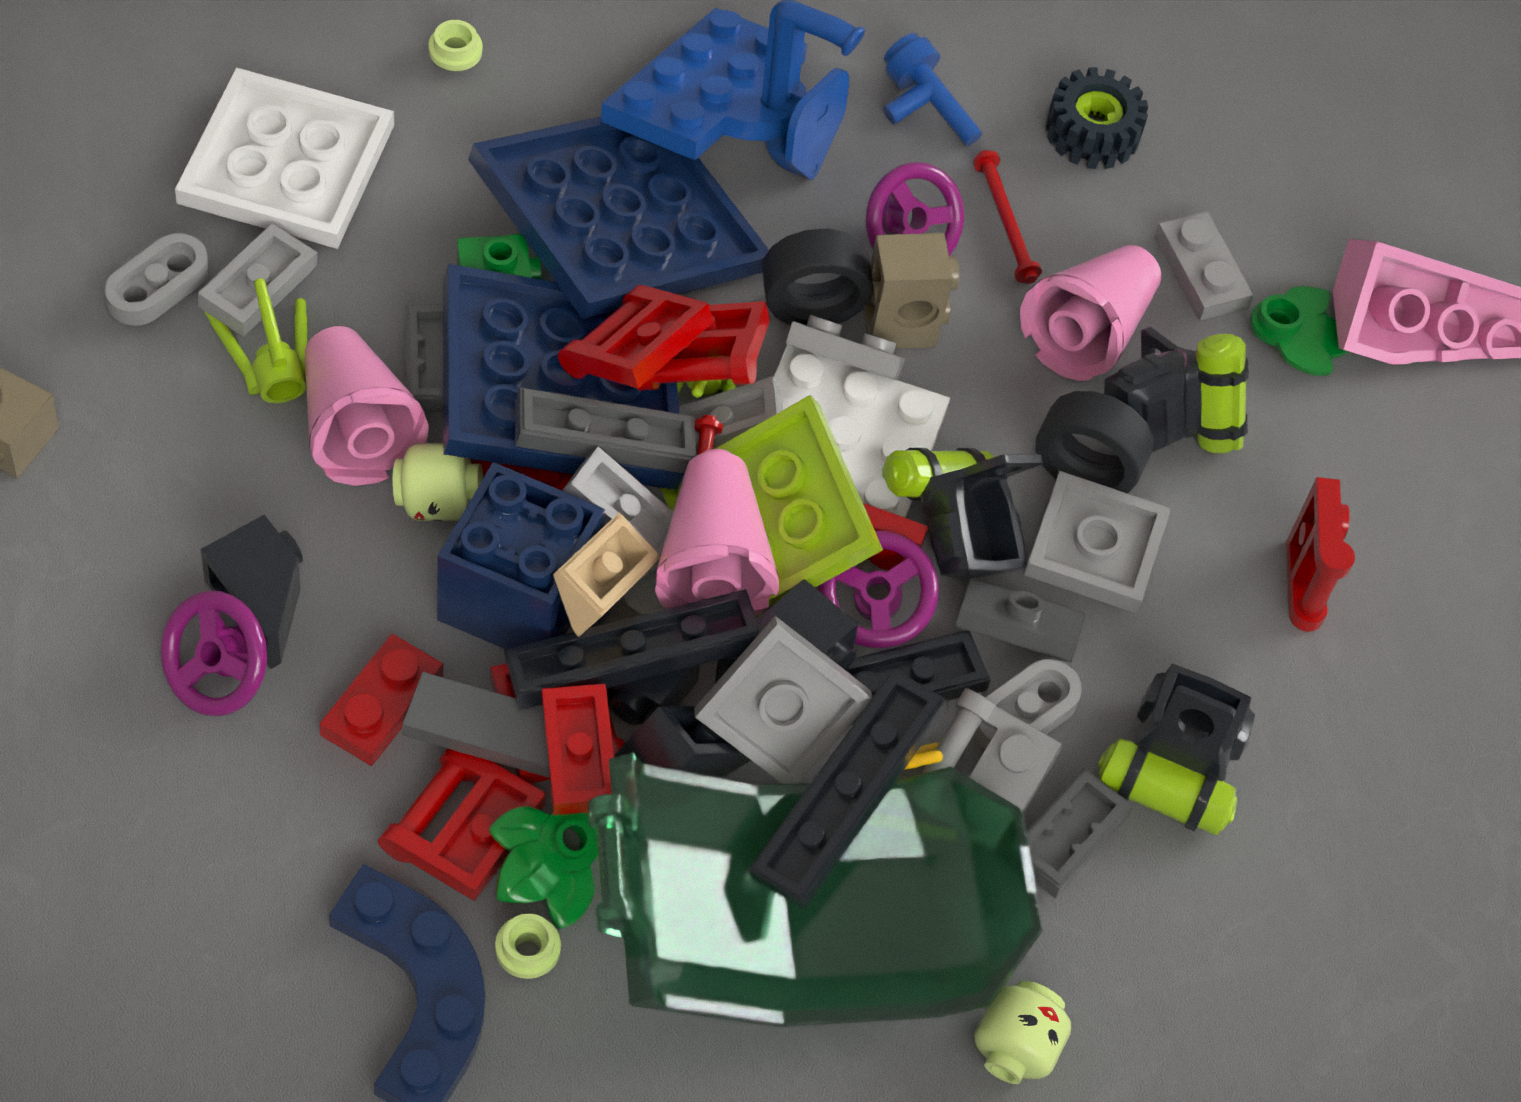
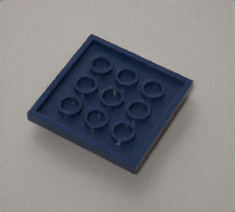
[468,116,769,319]
[443,264,684,490]

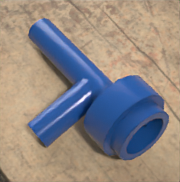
[883,33,983,146]

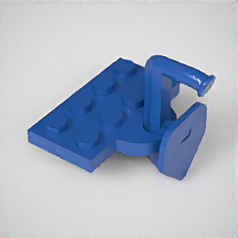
[601,0,865,180]

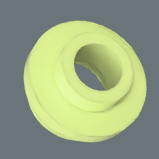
[428,20,483,71]
[495,914,561,979]

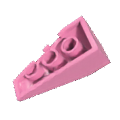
[1333,239,1521,365]

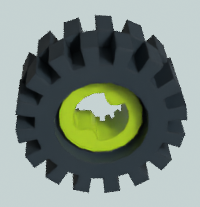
[1045,67,1149,169]

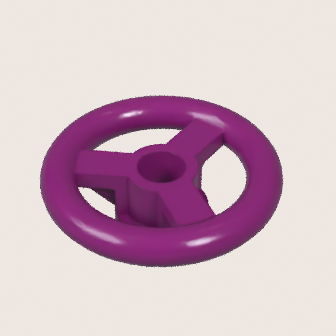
[866,162,964,256]
[818,531,939,648]
[161,591,267,716]

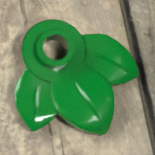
[1250,286,1348,376]
[489,806,601,930]

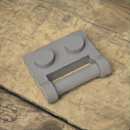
[901,688,1062,854]

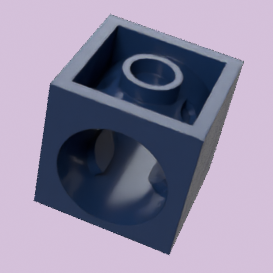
[437,462,605,649]

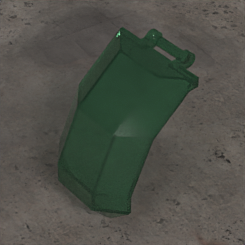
[587,753,1043,1027]

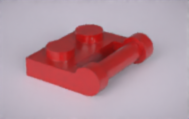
[558,285,713,389]
[638,301,770,390]
[1286,477,1355,632]
[378,748,546,901]

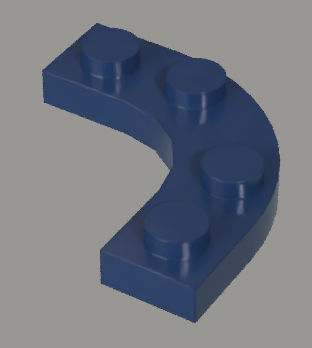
[329,864,485,1102]

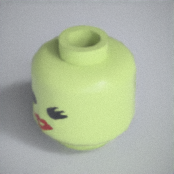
[393,443,483,521]
[974,981,1071,1084]

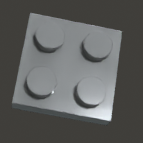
[1024,471,1171,614]
[694,616,873,790]

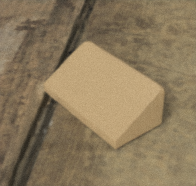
[553,513,660,637]

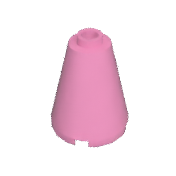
[1020,245,1161,381]
[305,326,429,486]
[654,449,779,615]

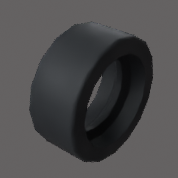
[762,228,873,325]
[1035,391,1154,493]

